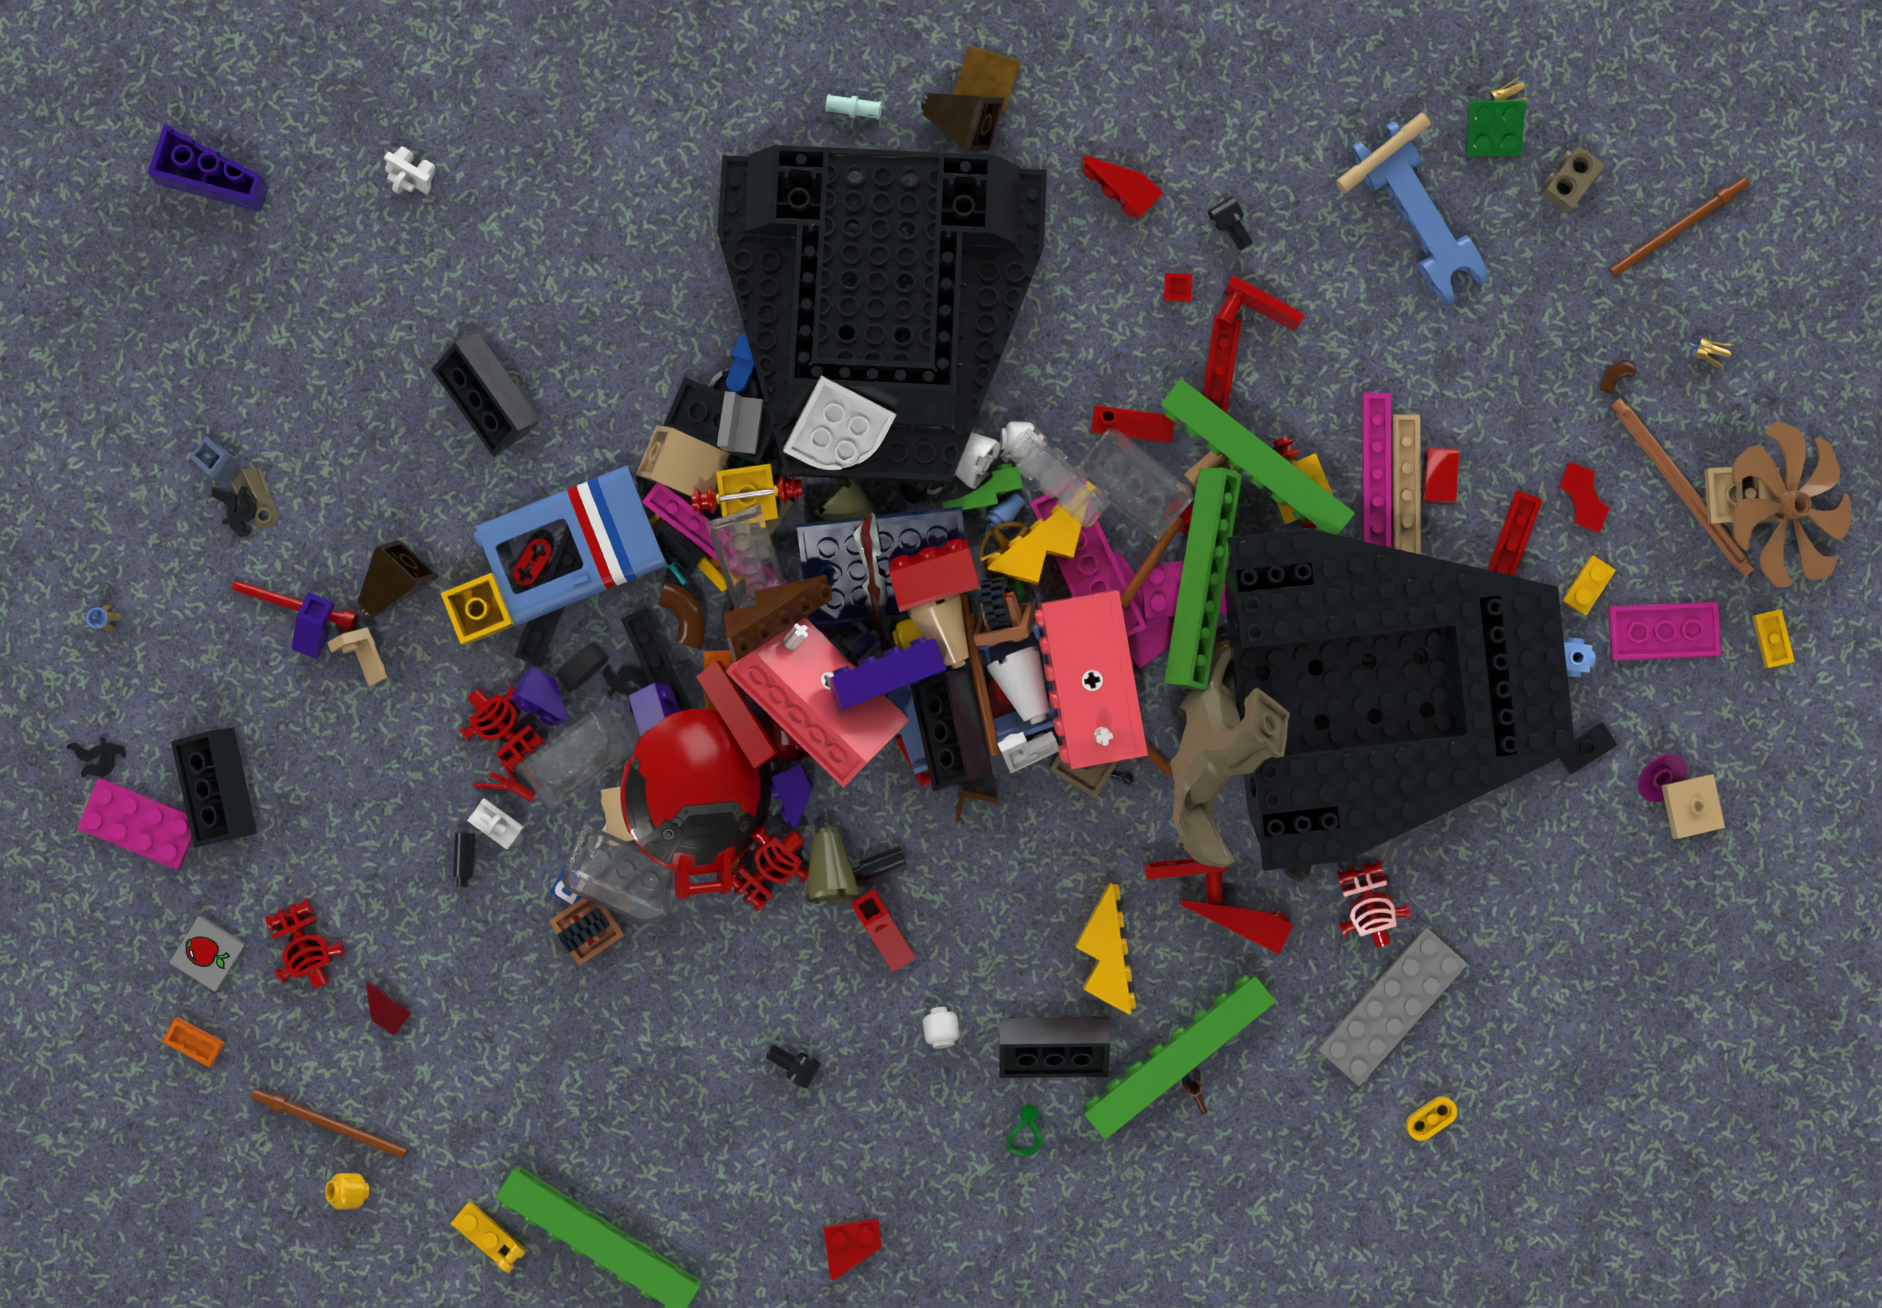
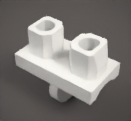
[384,146,435,195]
[467,798,524,849]

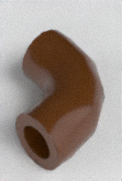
[658,581,706,650]

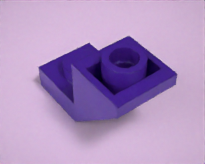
[292,592,335,660]

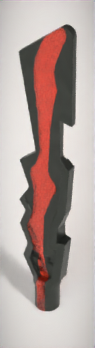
[853,512,890,653]

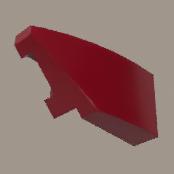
[365,981,411,1036]

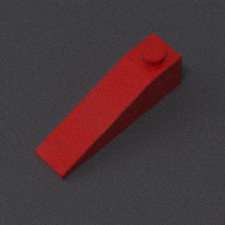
[1179,898,1294,954]

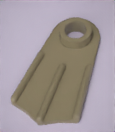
[230,468,278,528]

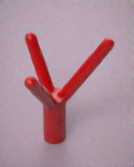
[473,757,536,802]

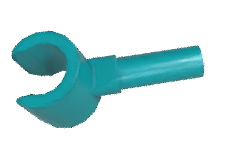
[665,562,688,586]

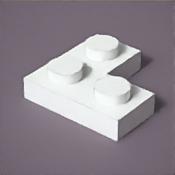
[997,731,1059,773]

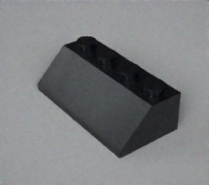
[431,332,541,457]
[910,670,994,791]
[171,727,257,848]
[999,1016,1110,1078]

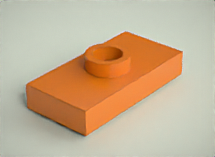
[162,1017,225,1068]

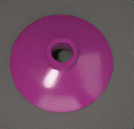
[1638,753,1687,802]

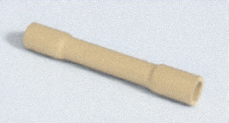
[1336,113,1431,194]

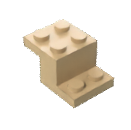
[1705,467,1782,525]

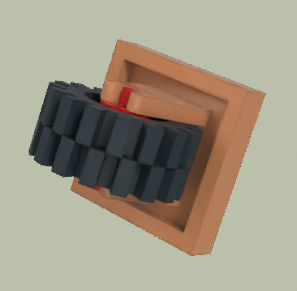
[973,576,1035,647]
[549,889,626,966]

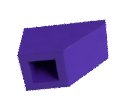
[510,667,568,726]
[769,764,813,827]

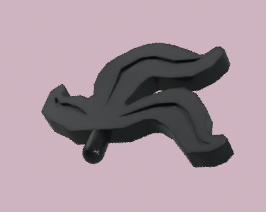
[211,486,257,537]
[602,665,650,714]
[67,736,126,777]

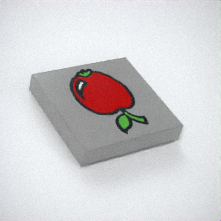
[169,916,247,992]

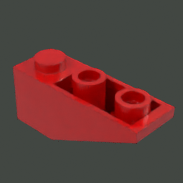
[1081,155,1163,221]
[850,888,916,972]

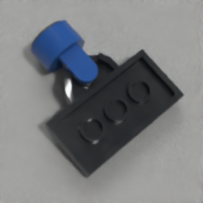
[663,333,775,465]

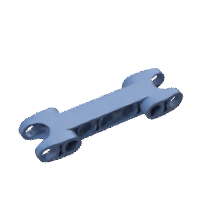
[1351,121,1489,305]

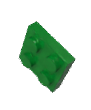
[1466,99,1525,157]

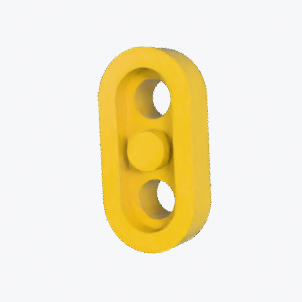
[1405,1096,1457,1141]

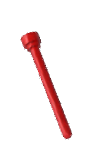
[232,581,359,633]

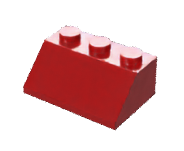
[888,539,980,612]

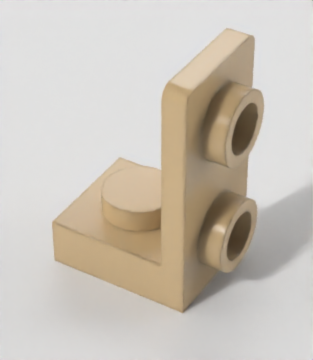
[327,627,387,686]

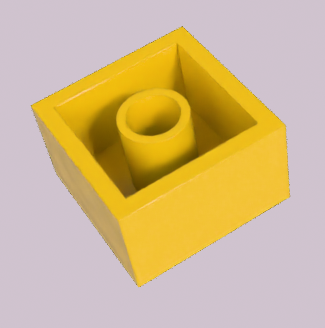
[440,573,516,645]

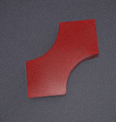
[1558,462,1610,533]

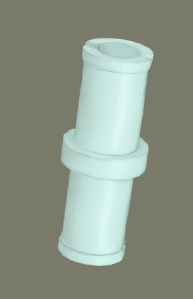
[826,94,882,120]

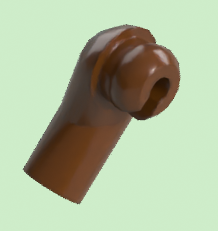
[1599,360,1637,394]

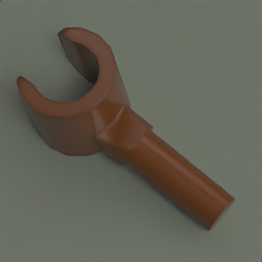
[1182,1075,1207,1114]

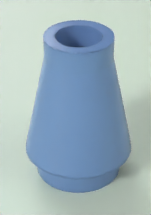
[986,492,1025,532]

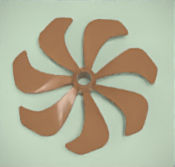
[1732,421,1852,588]

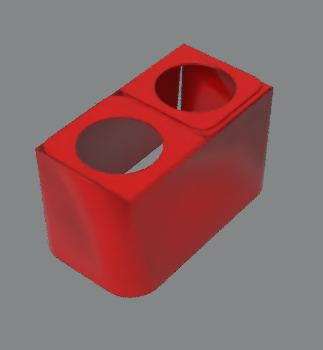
[1421,448,1459,506]

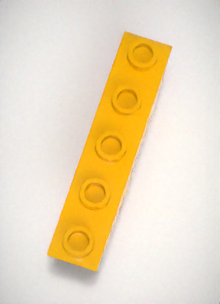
[986,484,1092,585]
[1075,882,1136,1015]

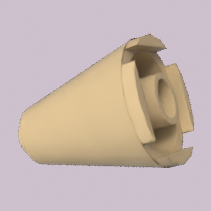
[907,594,969,670]

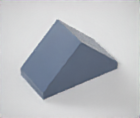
[190,436,240,482]

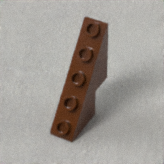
[723,575,832,662]

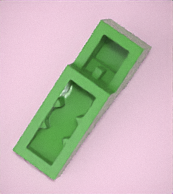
[942,463,1023,512]

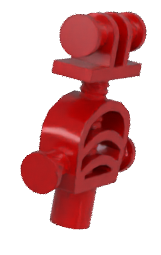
[460,685,546,773]
[731,826,809,912]
[1337,859,1410,947]
[265,898,345,989]

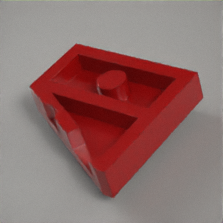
[824,1218,882,1280]

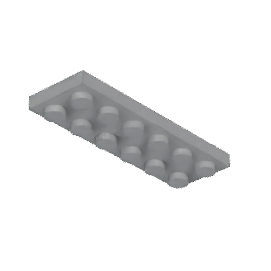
[1317,927,1468,1086]

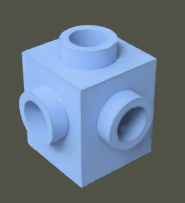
[1564,638,1596,677]

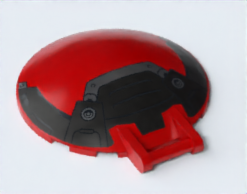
[620,709,772,899]

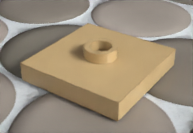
[1661,774,1725,839]

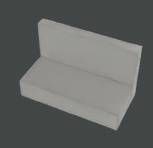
[717,391,764,454]

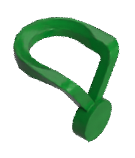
[1006,1105,1043,1156]

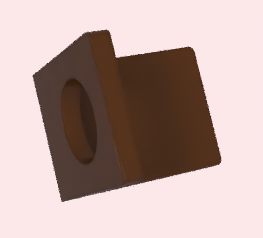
[955,787,998,823]

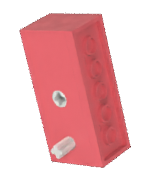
[1034,590,1148,769]
[725,617,910,788]

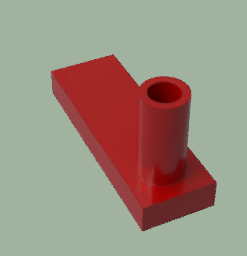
[1216,275,1305,331]
[1091,405,1174,444]
[1143,858,1228,903]

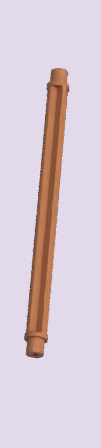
[1611,398,1754,576]

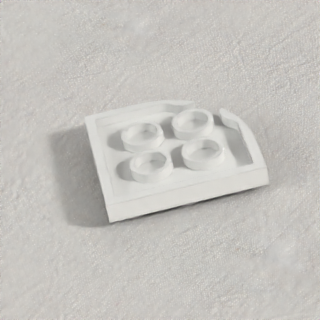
[783,376,896,470]

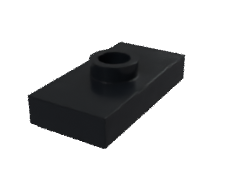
[654,520,705,576]
[1560,722,1617,774]

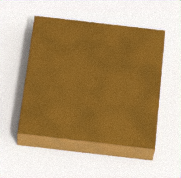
[954,45,1020,114]

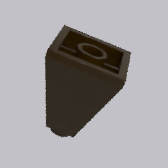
[921,93,1005,151]
[357,540,439,618]

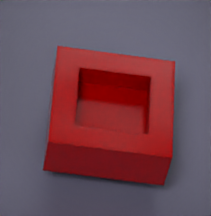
[1163,273,1192,303]

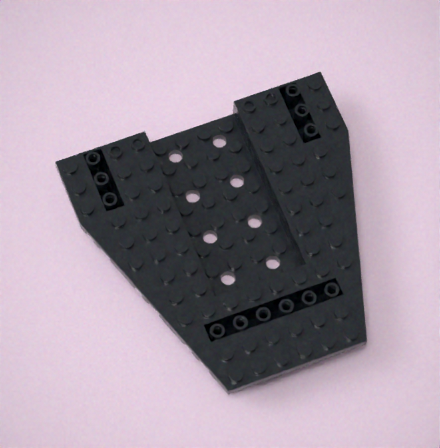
[717,145,1047,483]
[1225,529,1575,871]

